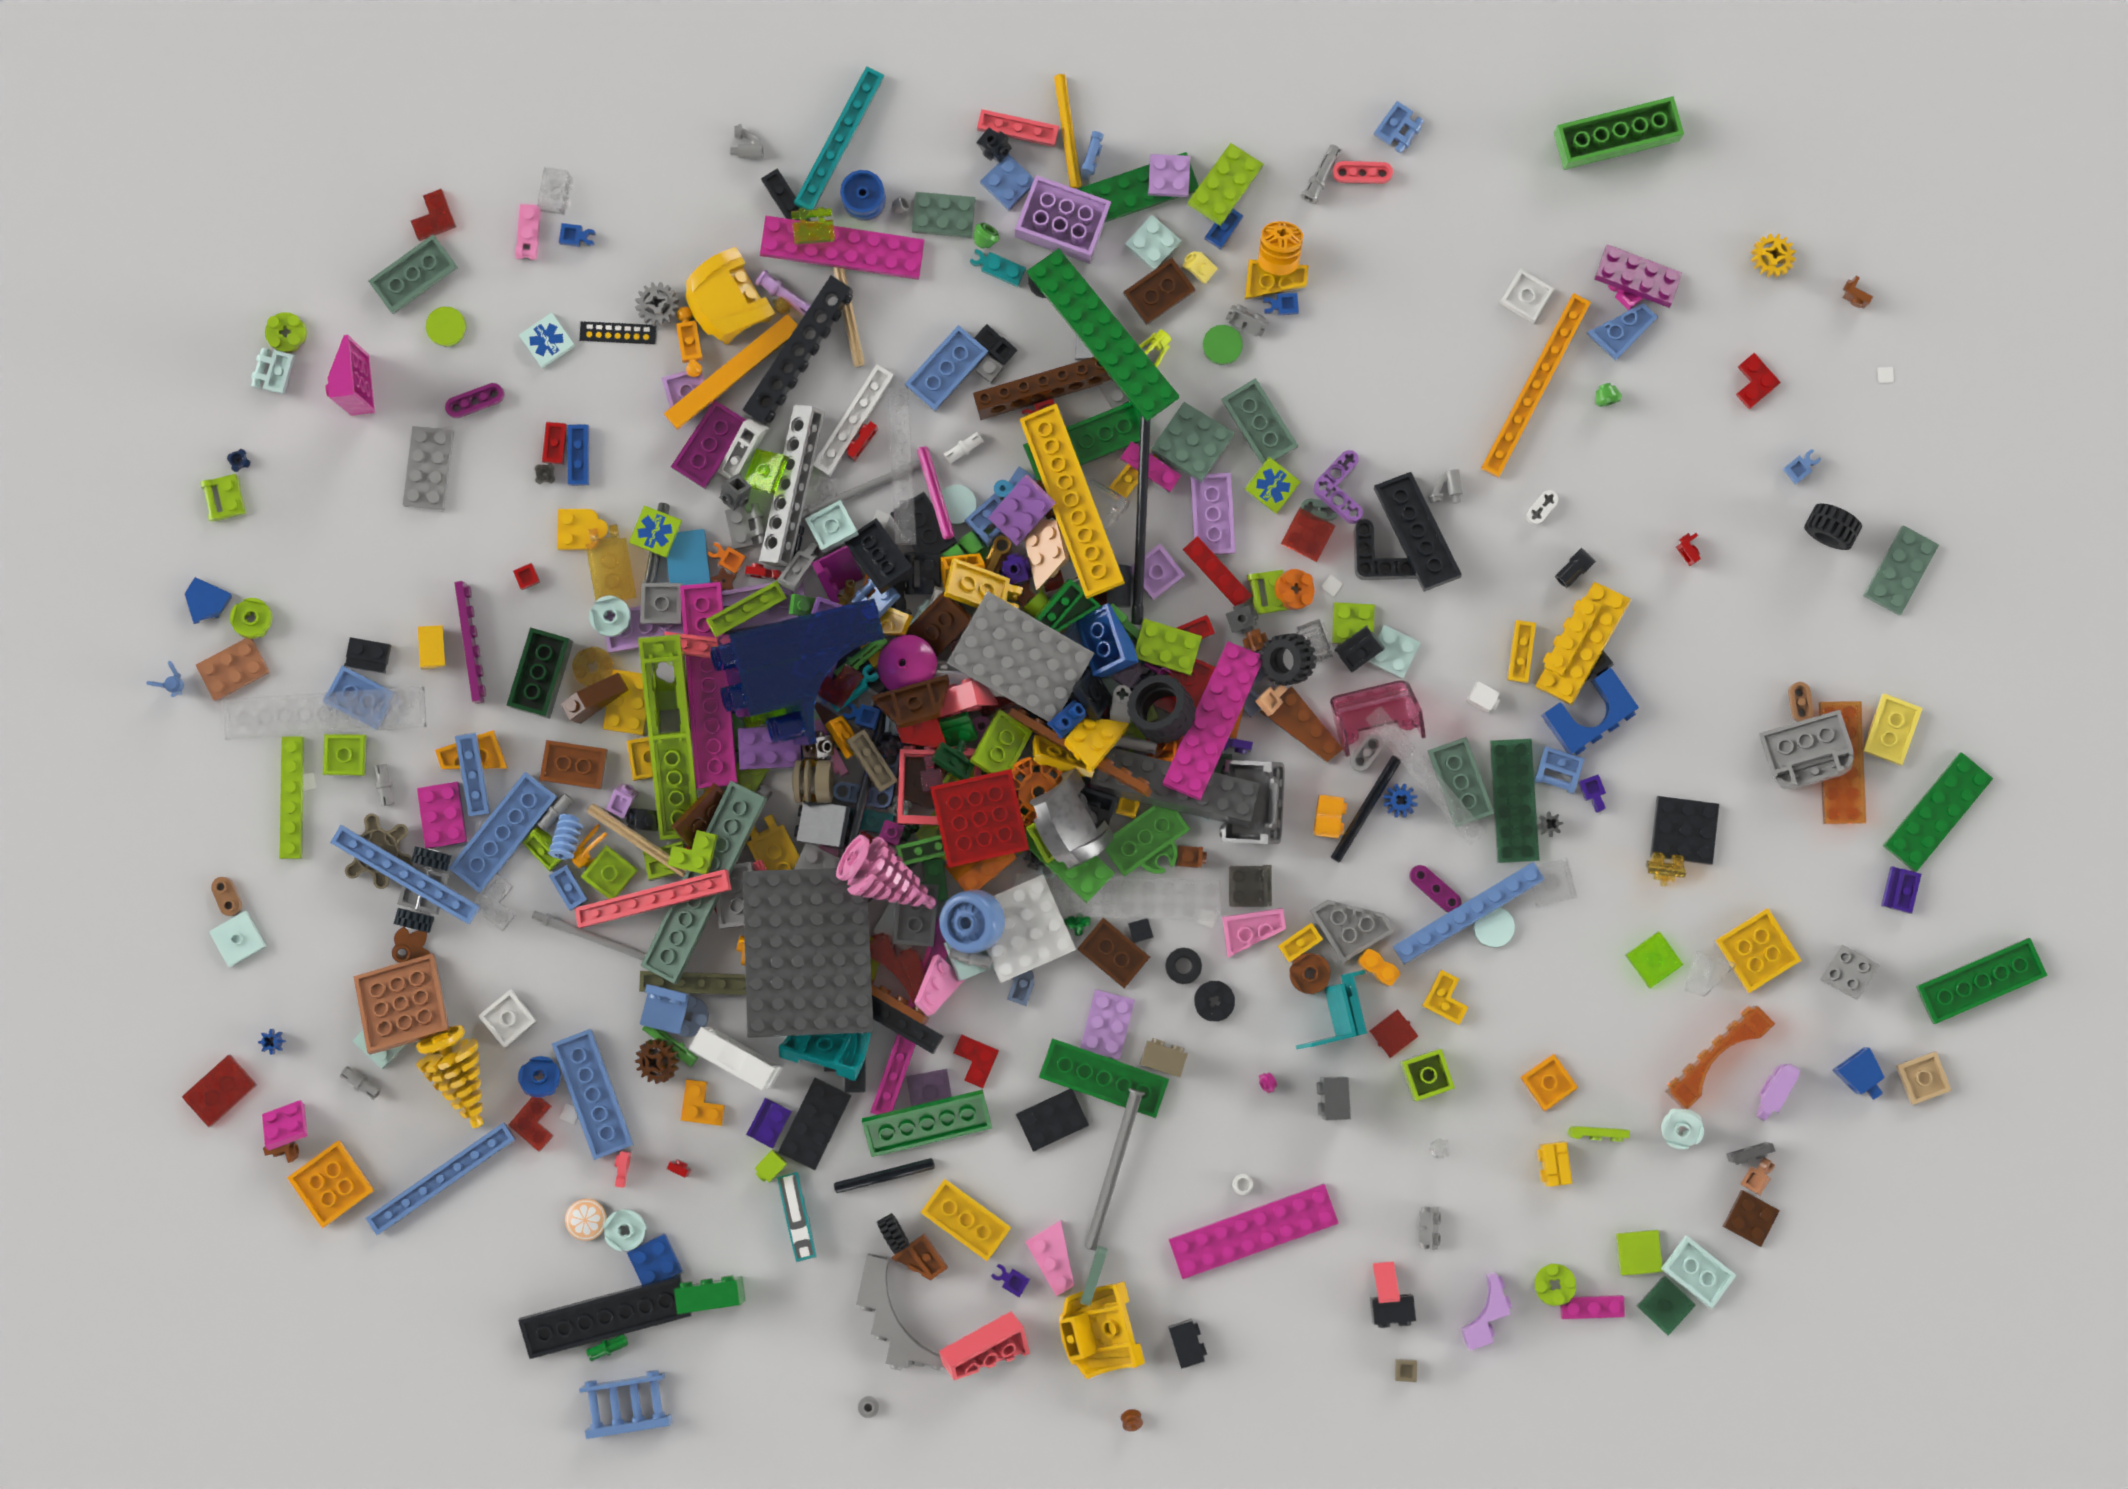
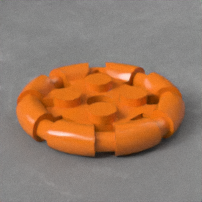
[1011,757,1067,828]

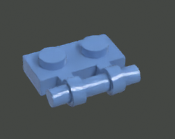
[1373,101,1424,153]
[851,578,901,625]

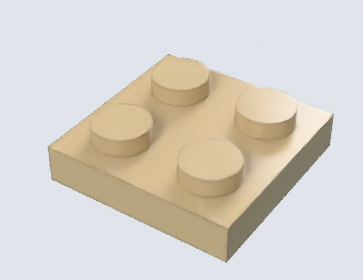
[1896,1051,1952,1105]

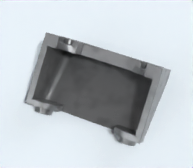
[1219,760,1285,845]

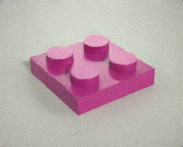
[262,1100,308,1151]

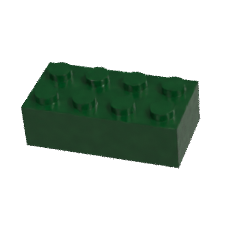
[506,627,574,719]

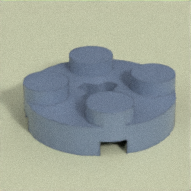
[678,996,709,1037]

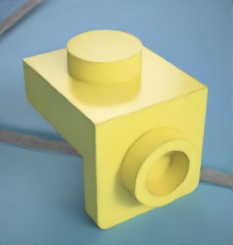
[1182,251,1218,284]

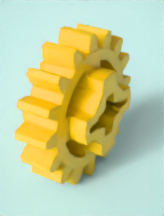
[1751,234,1796,278]

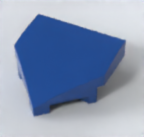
[185,577,232,624]

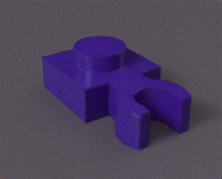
[991,1264,1030,1298]

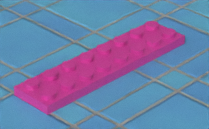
[760,215,925,280]
[1162,641,1263,801]
[1168,1183,1339,1279]

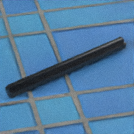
[1331,755,1401,863]

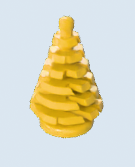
[416,1025,484,1129]

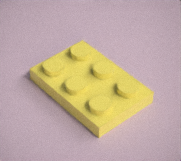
[1862,694,1923,765]

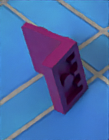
[811,545,863,603]

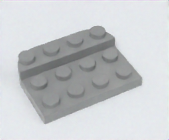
[1759,710,1854,789]

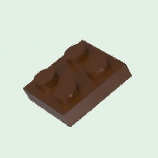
[1722,1190,1780,1247]

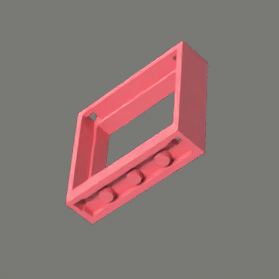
[897,746,982,826]

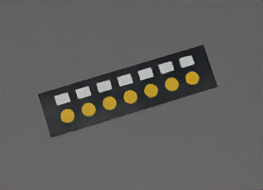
[579,321,656,344]

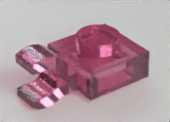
[920,755,943,792]

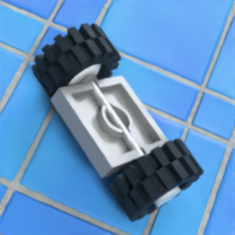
[393,846,452,933]

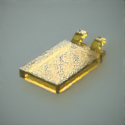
[585,524,637,601]

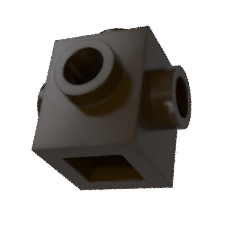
[801,731,834,761]

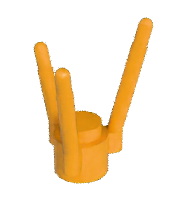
[571,824,607,869]

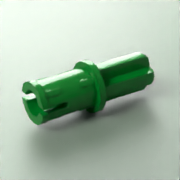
[586,1334,628,1362]

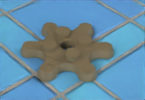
[345,813,413,889]

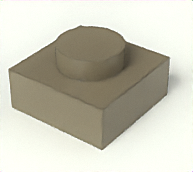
[1395,1359,1417,1382]

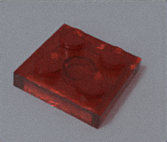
[1281,507,1336,562]

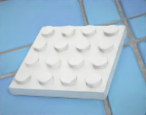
[986,875,1076,983]

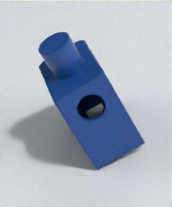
[1832,1047,1884,1100]

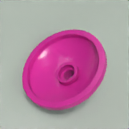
[877,635,937,690]

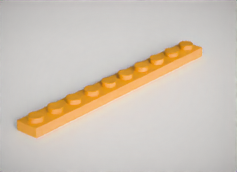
[1480,293,1591,478]

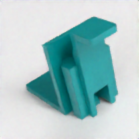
[1296,970,1367,1049]

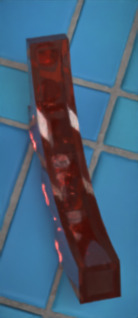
[870,932,926,1004]

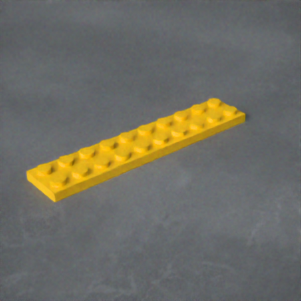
[1019,404,1125,599]

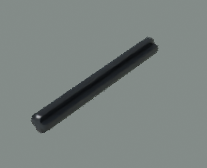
[834,1158,935,1193]

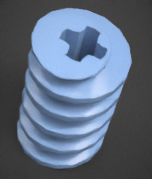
[548,814,583,860]

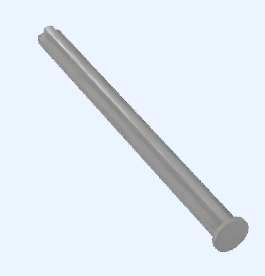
[1085,1088,1145,1250]

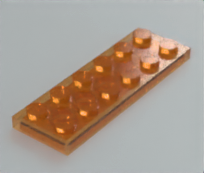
[1818,701,1866,824]

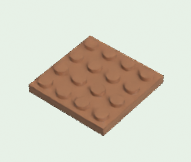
[353,953,450,1055]

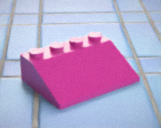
[325,335,375,416]

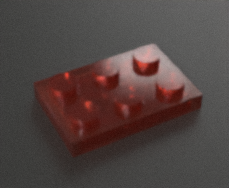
[182,1055,257,1127]

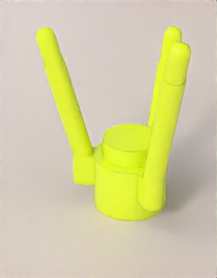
[1139,329,1172,368]

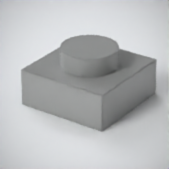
[975,355,1004,384]

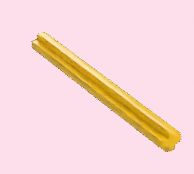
[1054,74,1082,189]

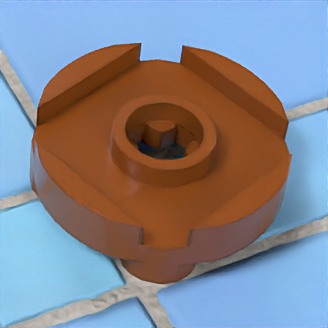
[1289,953,1331,994]

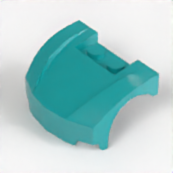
[778,1033,871,1081]

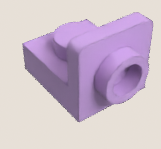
[606,783,639,819]

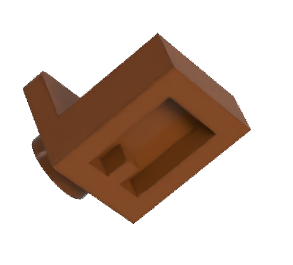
[1176,845,1207,868]
[263,1141,299,1163]

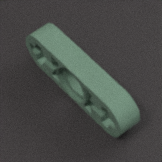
[1080,1246,1108,1306]

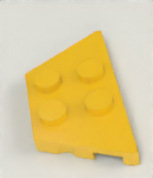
[1064,716,1129,773]

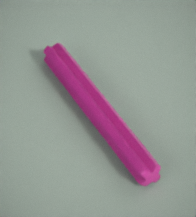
[917,446,954,540]

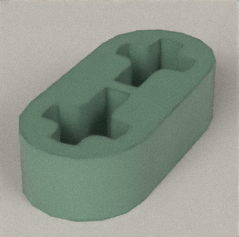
[1300,499,1338,521]

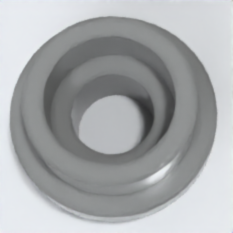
[858,1396,879,1418]

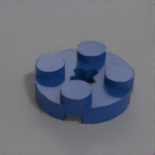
[518,1056,561,1098]

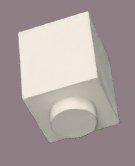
[1466,681,1500,713]

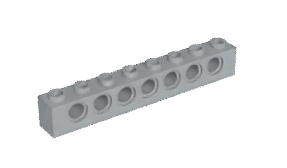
[759,405,825,568]

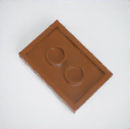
[540,740,608,790]

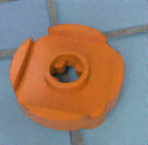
[1275,569,1315,610]

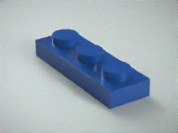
[568,424,589,486]

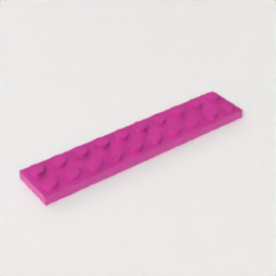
[680,582,738,789]

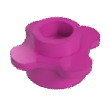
[1259,1073,1277,1093]

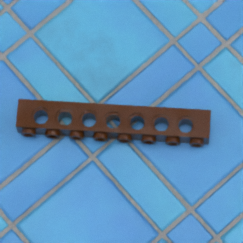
[973,357,1113,420]

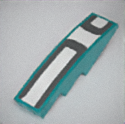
[777,1172,817,1262]

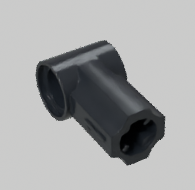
[1554,547,1596,588]

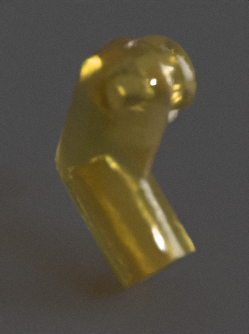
[837,579,855,606]

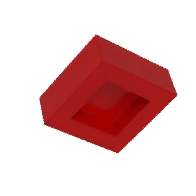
[513,563,540,590]
[666,1159,691,1178]

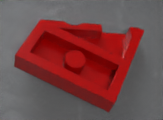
[896,718,946,747]

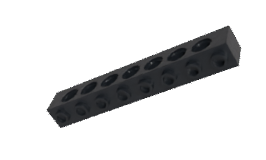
[742,275,853,426]

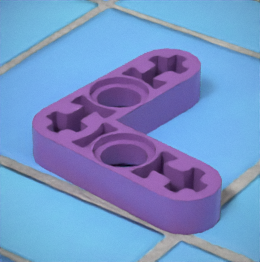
[1313,450,1363,524]

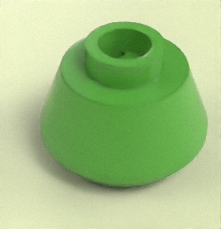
[973,223,999,249]
[1595,383,1622,407]

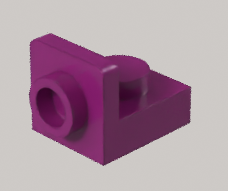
[879,820,904,847]

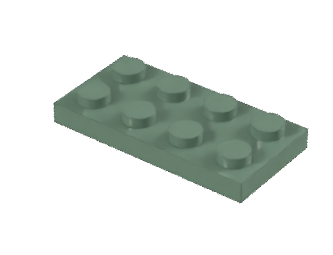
[368,234,458,314]
[1221,378,1298,465]
[1863,525,1939,616]
[1427,737,1494,827]

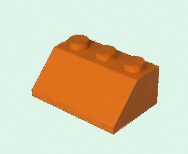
[944,853,1017,891]

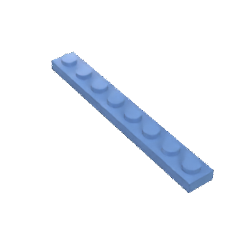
[330,825,481,924]
[1393,862,1545,965]
[365,1122,516,1235]

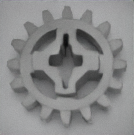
[635,282,679,326]

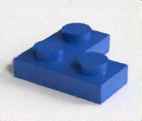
[1199,209,1244,250]

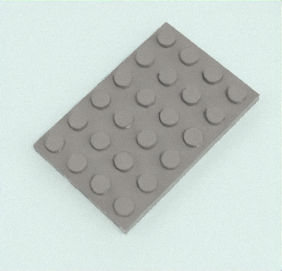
[946,591,1094,722]

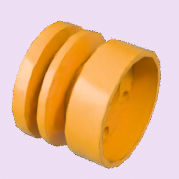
[1258,221,1303,275]

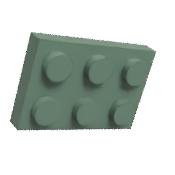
[912,192,975,238]

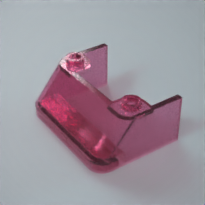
[1330,680,1426,757]

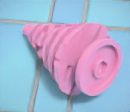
[836,835,936,909]

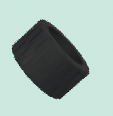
[1127,674,1196,744]

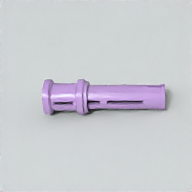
[755,270,811,315]

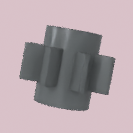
[1536,811,1563,837]

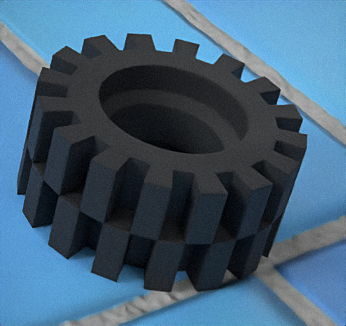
[877,1213,910,1254]

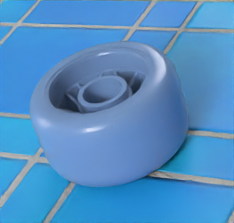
[939,890,1005,953]

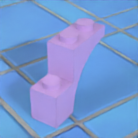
[1461,1272,1512,1350]

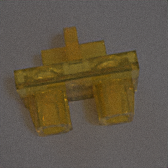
[1646,852,1686,887]

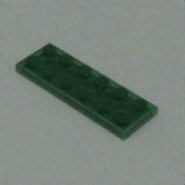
[1489,739,1540,863]

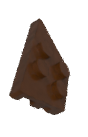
[871,674,950,729]

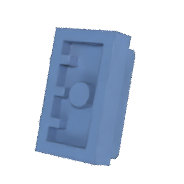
[640,984,690,1034]

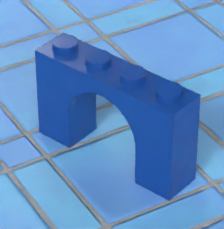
[1541,668,1639,756]

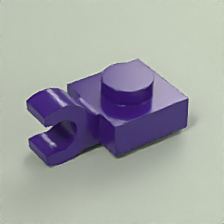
[1223,738,1253,754]
[1578,774,1606,813]

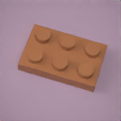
[196,638,270,701]

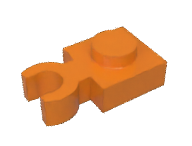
[708,542,747,574]

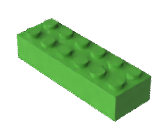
[1553,96,1684,170]

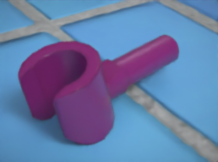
[1144,662,1173,675]

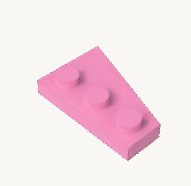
[1222,908,1286,958]
[914,954,965,1016]
[1025,1220,1074,1296]

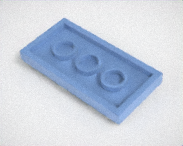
[905,325,989,411]

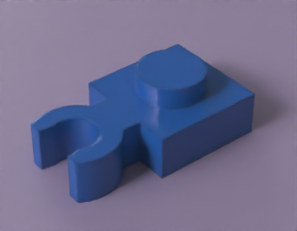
[559,223,596,247]
[1263,293,1299,316]
[843,703,882,731]

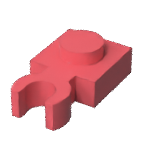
[615,1151,632,1188]

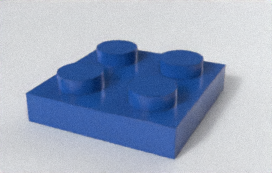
[627,1234,683,1285]

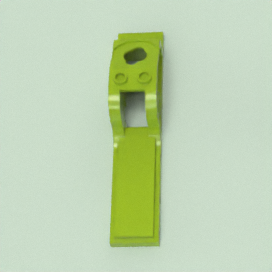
[638,634,698,840]

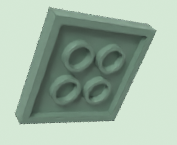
[1151,402,1235,483]

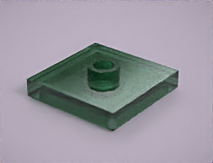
[1636,1276,1696,1336]

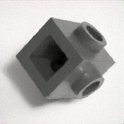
[719,474,752,511]
[1226,603,1259,634]

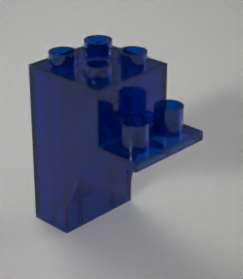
[710,598,885,745]

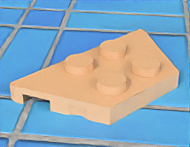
[1024,519,1070,591]

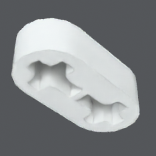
[1526,490,1558,525]

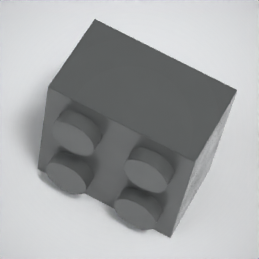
[1316,1076,1351,1120]

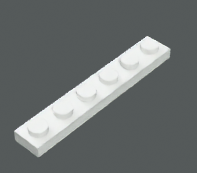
[813,364,894,477]

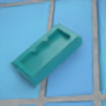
[850,807,894,833]

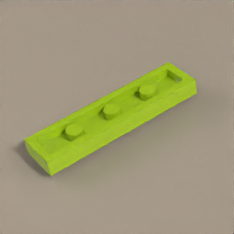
[706,581,787,637]

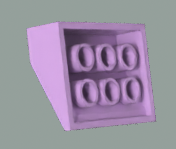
[1015,175,1111,264]

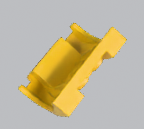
[685,246,775,345]
[1059,1281,1145,1379]

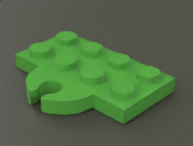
[1104,806,1191,877]

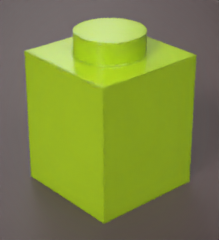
[754,1149,788,1182]

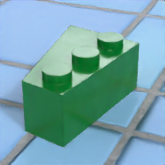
[1034,579,1101,632]
[674,1275,746,1314]

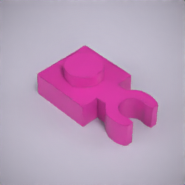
[1608,285,1644,311]

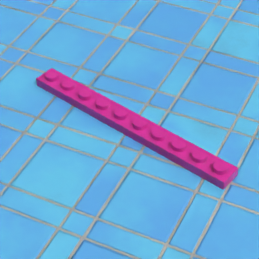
[870,917,948,1115]

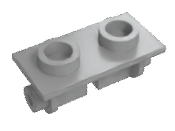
[1226,304,1269,337]
[1419,1207,1441,1250]

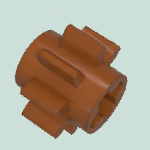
[1242,629,1268,652]

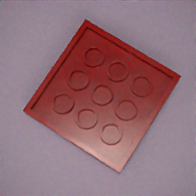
[930,769,1029,868]

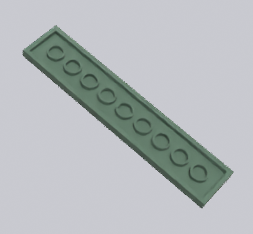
[641,780,768,984]

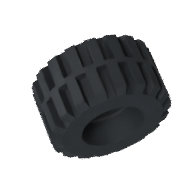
[1804,503,1862,550]
[1260,633,1317,686]

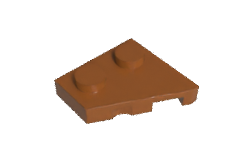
[891,1234,948,1281]

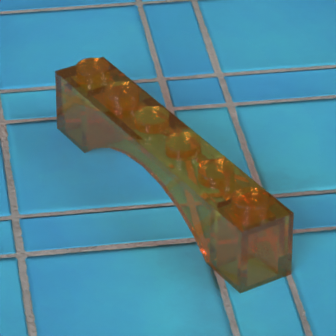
[1665,1006,1775,1110]

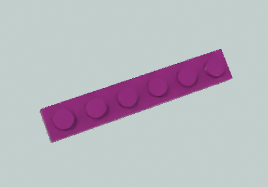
[454,581,486,704]

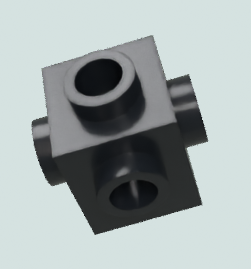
[976,127,1012,163]

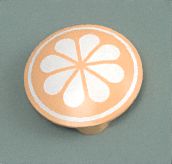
[565,1199,607,1241]

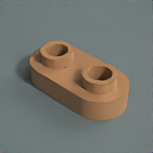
[1788,682,1814,722]
[211,877,242,916]

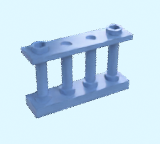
[579,1370,672,1439]

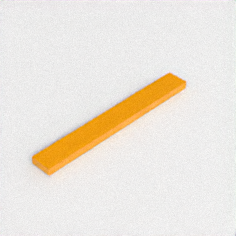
[664,314,797,430]

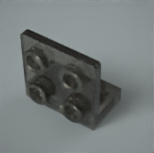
[1229,865,1272,907]

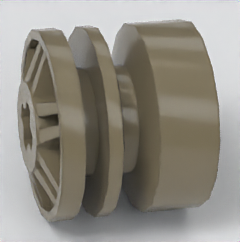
[792,760,834,803]

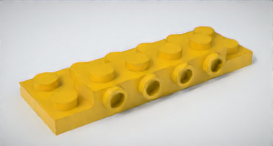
[1535,582,1631,706]

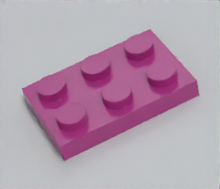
[417,782,467,849]

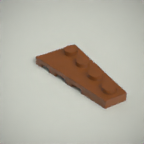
[1260,686,1343,762]

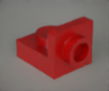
[1676,533,1701,566]

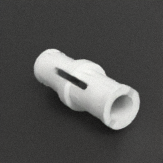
[944,431,984,464]

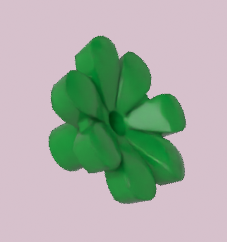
[1064,913,1090,936]

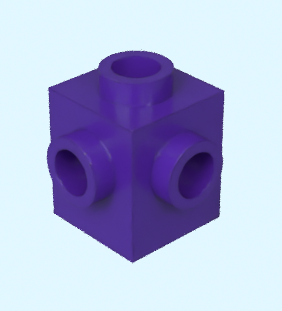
[1002,552,1033,585]

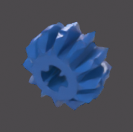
[1383,784,1418,818]

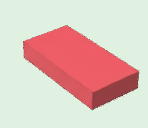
[1373,1261,1400,1303]

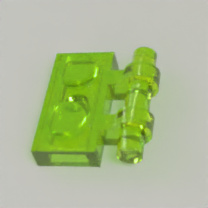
[791,207,835,245]

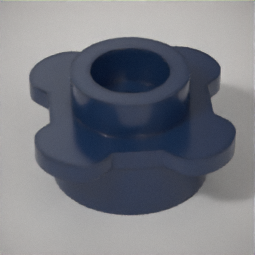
[227,449,251,472]

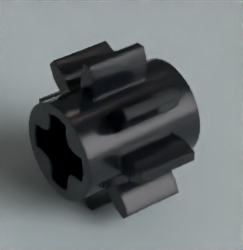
[876,732,902,757]
[1023,850,1046,871]

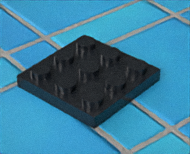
[1650,796,1719,865]

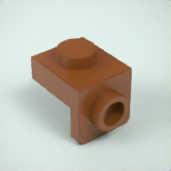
[1842,276,1873,308]

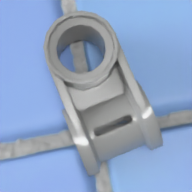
[1110,685,1131,725]

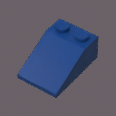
[1076,603,1139,678]

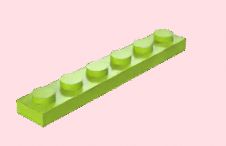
[279,736,304,859]

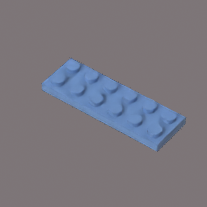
[448,772,558,894]
[552,1029,634,1160]

